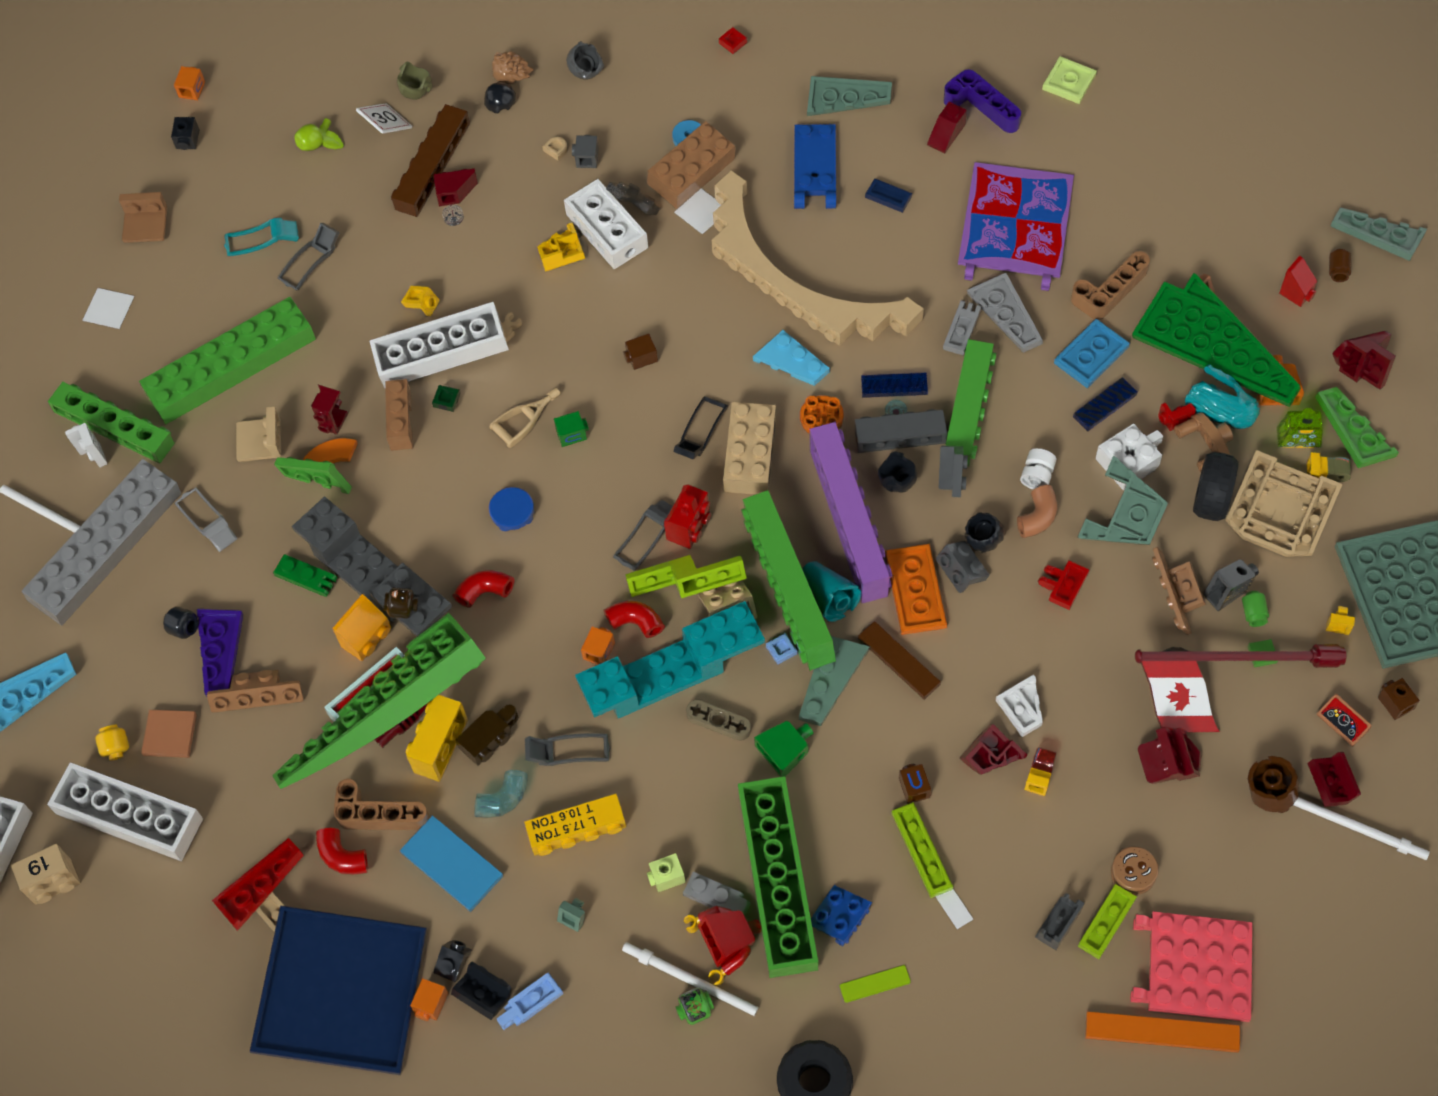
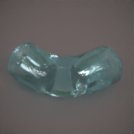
[475,770,528,818]

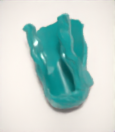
[1185,364,1260,429]

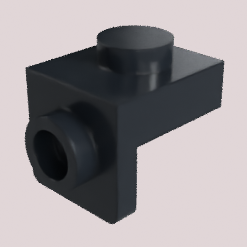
[433,940,472,982]

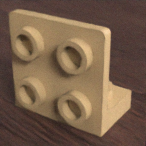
[236,407,281,462]
[697,580,758,619]

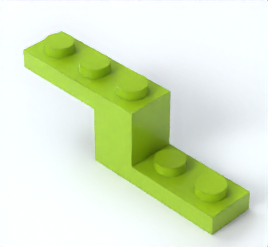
[625,555,747,598]

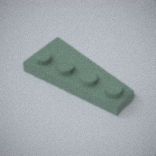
[807,76,892,116]
[1331,207,1427,261]
[799,636,870,726]

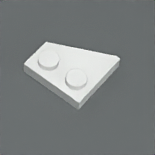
[996,675,1043,737]

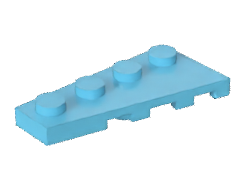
[0,653,77,732]

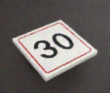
[356,103,412,134]

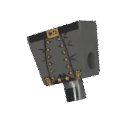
[1203,559,1259,611]

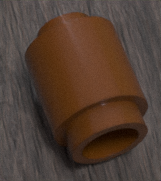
[1329,249,1351,282]

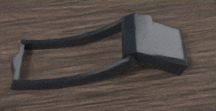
[673,396,728,459]

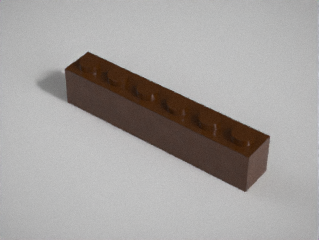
[391,104,470,217]

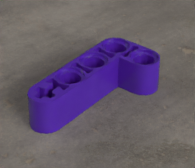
[943,69,1021,133]

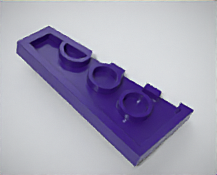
[197,609,244,697]

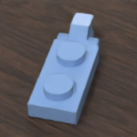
[497,972,563,1030]

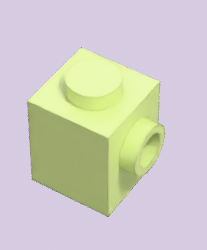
[646,853,685,893]

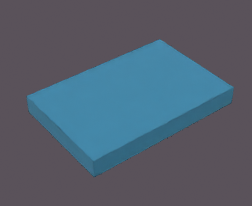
[1054,319,1130,389]

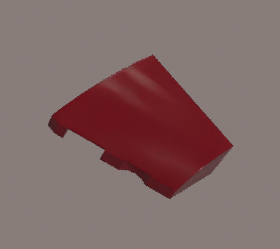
[960,724,1028,775]

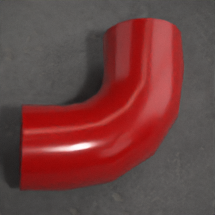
[452,570,515,608]
[603,601,665,638]
[316,828,368,875]

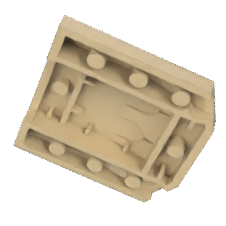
[1226,450,1342,557]

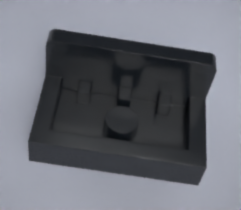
[451,961,512,1020]

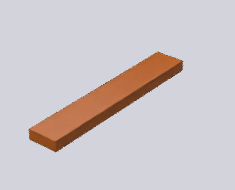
[1085,1011,1240,1053]

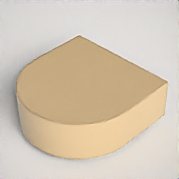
[542,137,568,161]

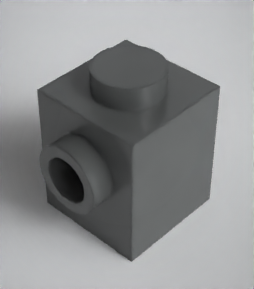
[572,135,599,168]

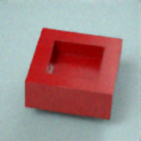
[719,27,747,54]

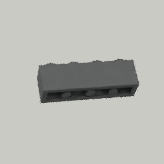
[855,409,947,453]

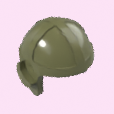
[397,61,432,100]

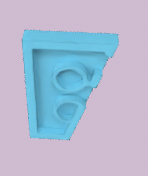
[753,330,830,386]

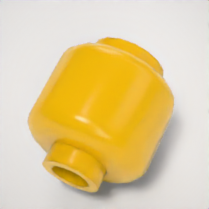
[95,724,129,761]

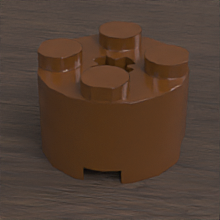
[1248,756,1299,813]

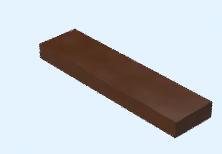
[858,621,941,700]

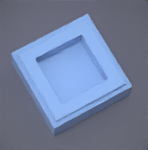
[766,633,797,665]

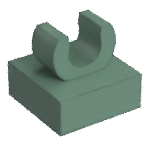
[557,898,585,932]

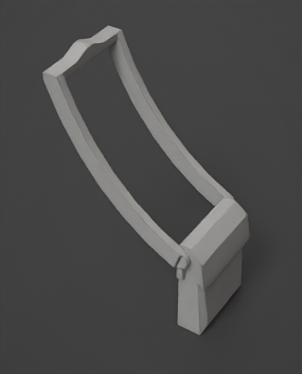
[174,487,238,552]

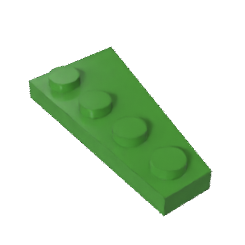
[1315,387,1399,468]

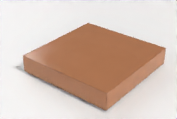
[141,710,197,758]

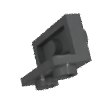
[939,445,968,497]
[936,541,990,593]

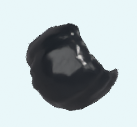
[965,512,1005,552]

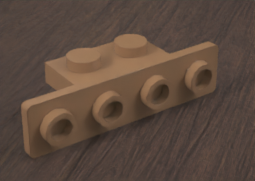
[1152,547,1206,635]
[207,670,304,713]

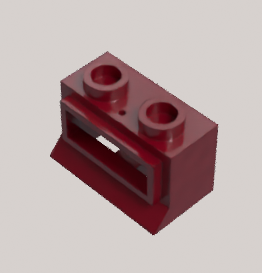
[311,384,348,434]

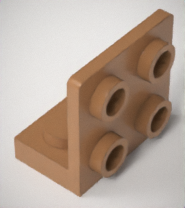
[119,192,167,243]

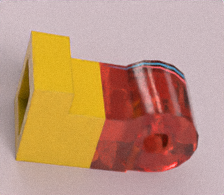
[1024,747,1057,796]

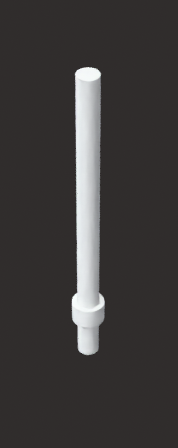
[0,485,80,533]
[1294,797,1430,860]
[622,942,759,1016]

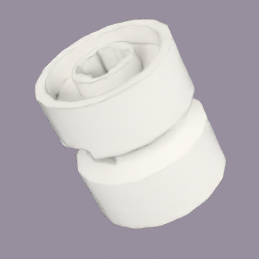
[1020,448,1057,490]

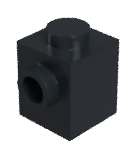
[171,117,200,150]

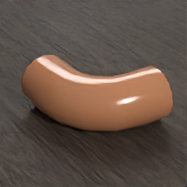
[1017,485,1058,538]

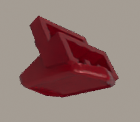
[1332,331,1396,390]
[1138,727,1202,784]

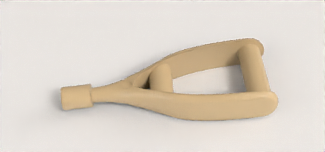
[489,387,561,448]

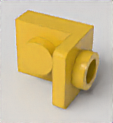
[401,286,440,316]

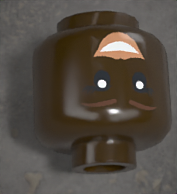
[384,587,418,619]

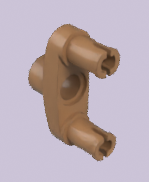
[1174,412,1233,472]

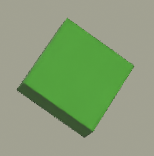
[1247,639,1278,668]

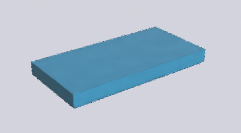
[400,815,503,912]

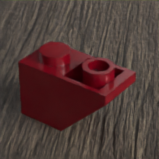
[434,168,478,207]

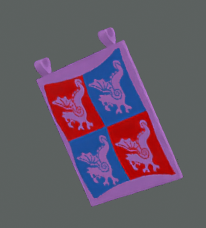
[958,162,1074,291]

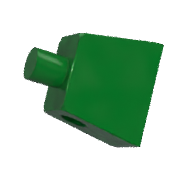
[754,721,814,777]

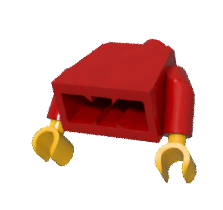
[684,906,761,986]

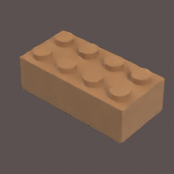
[647,121,736,209]

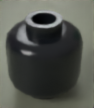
[163,607,198,639]

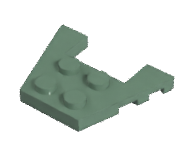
[1077,456,1168,545]

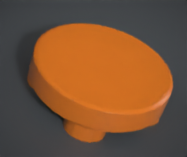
[800,395,844,434]

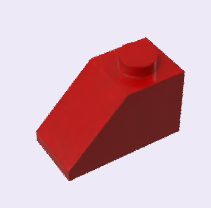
[1279,256,1317,307]

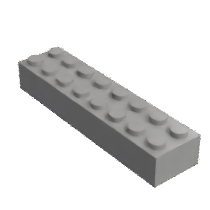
[21,459,181,626]

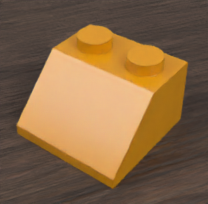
[332,594,391,661]

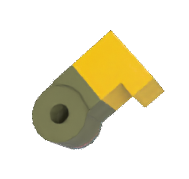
[1306,452,1351,482]

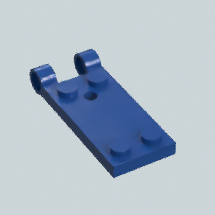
[794,124,836,209]

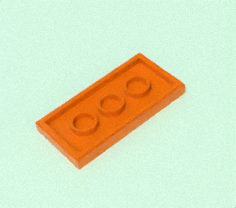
[885,544,947,635]

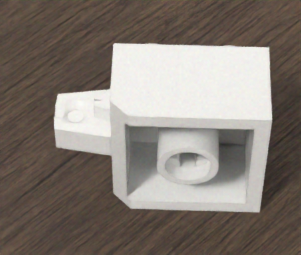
[1096,423,1163,491]

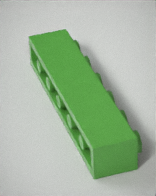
[945,339,997,467]

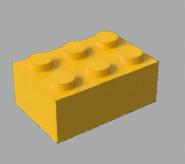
[406,695,468,782]

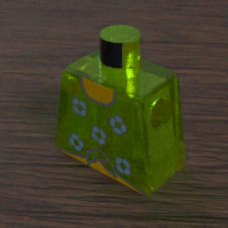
[1276,408,1323,448]

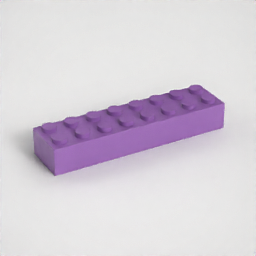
[810,422,892,604]

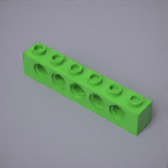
[47,382,175,463]

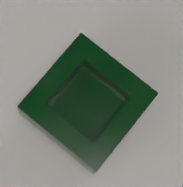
[432,385,461,412]

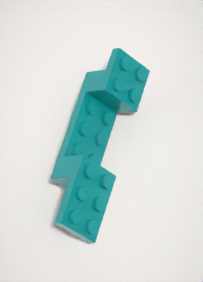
[575,601,765,719]

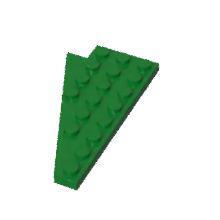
[1132,273,1301,407]

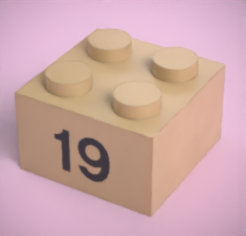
[11,843,81,905]

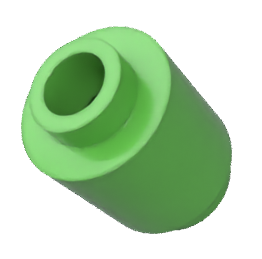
[1242,591,1269,627]

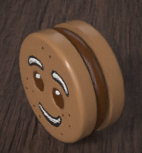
[1111,846,1158,895]

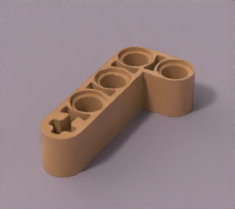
[1071,251,1150,320]
[334,779,430,830]

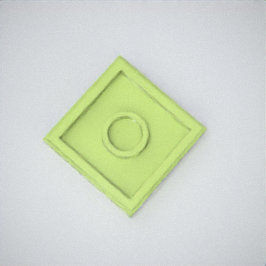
[1042,56,1097,104]

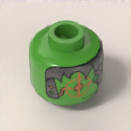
[675,988,714,1025]

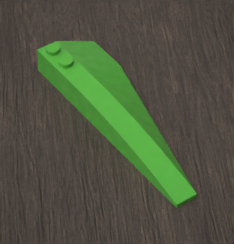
[272,613,486,789]

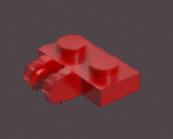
[1038,560,1089,610]

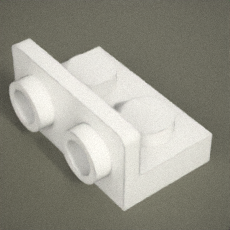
[65,423,108,467]

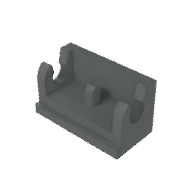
[1035,893,1084,951]

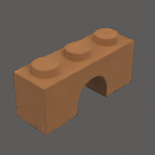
[385,379,413,451]

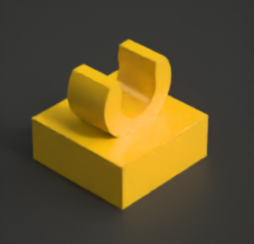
[1326,606,1355,635]

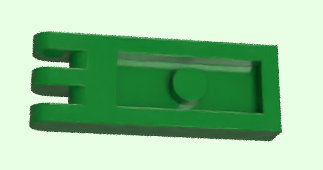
[273,554,338,597]

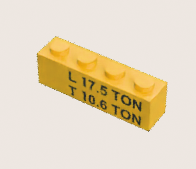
[524,793,626,856]

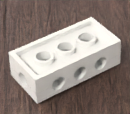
[564,179,648,269]

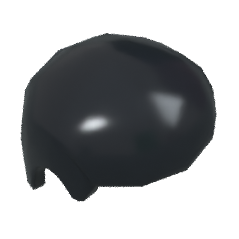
[484,82,516,114]

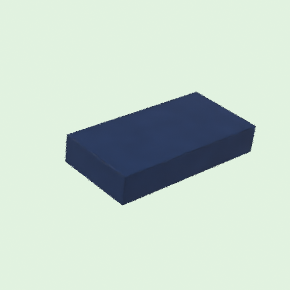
[865,178,912,213]

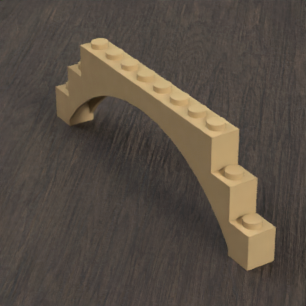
[711,171,923,346]

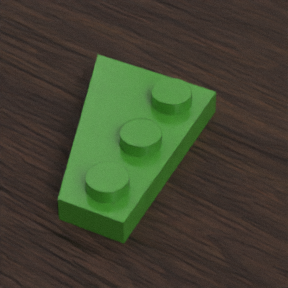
[274,457,352,494]

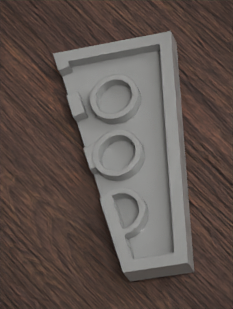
[967,273,1043,353]

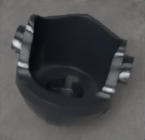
[878,451,918,493]

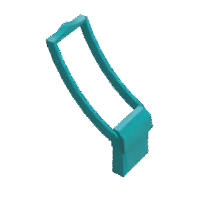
[224,218,299,256]

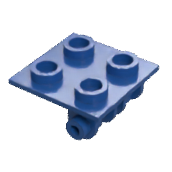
[811,885,872,946]

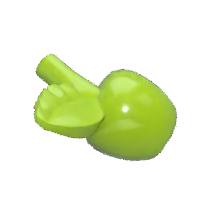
[294,118,344,151]

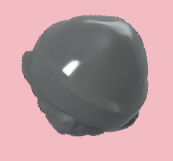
[566,41,604,80]

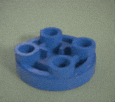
[489,487,534,532]

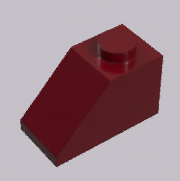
[927,102,967,154]

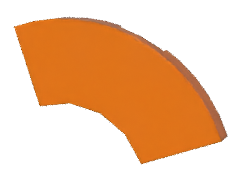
[303,438,358,463]

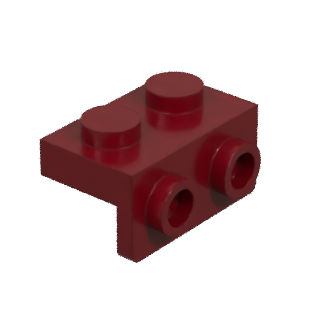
[1307,752,1361,807]

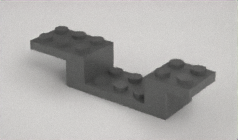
[292,496,452,636]

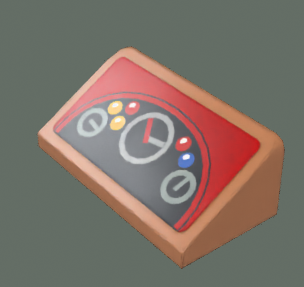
[1317,694,1372,747]

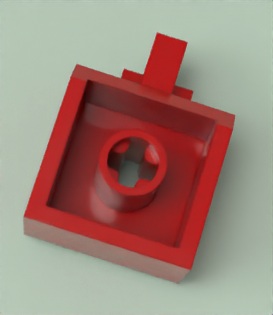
[664,484,711,549]

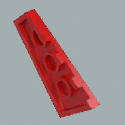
[212,838,304,931]

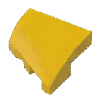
[537,222,585,272]

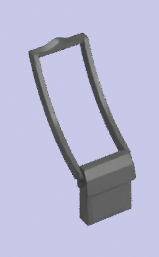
[277,223,340,290]
[613,500,673,571]
[525,733,610,766]

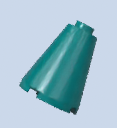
[802,561,861,622]

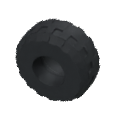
[1193,452,1239,521]
[777,1040,853,1096]

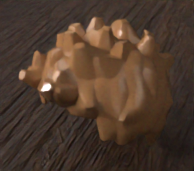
[492,51,534,84]

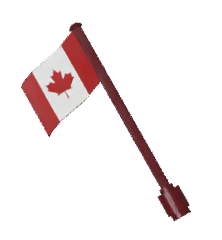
[1135,644,1347,732]

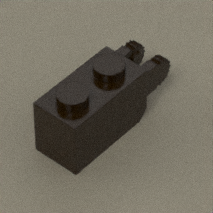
[455,704,519,766]

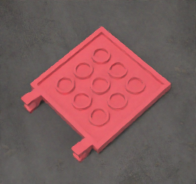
[1130,911,1252,1022]

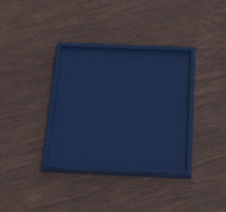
[250,905,427,1075]

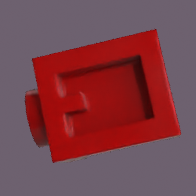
[1158,403,1196,431]

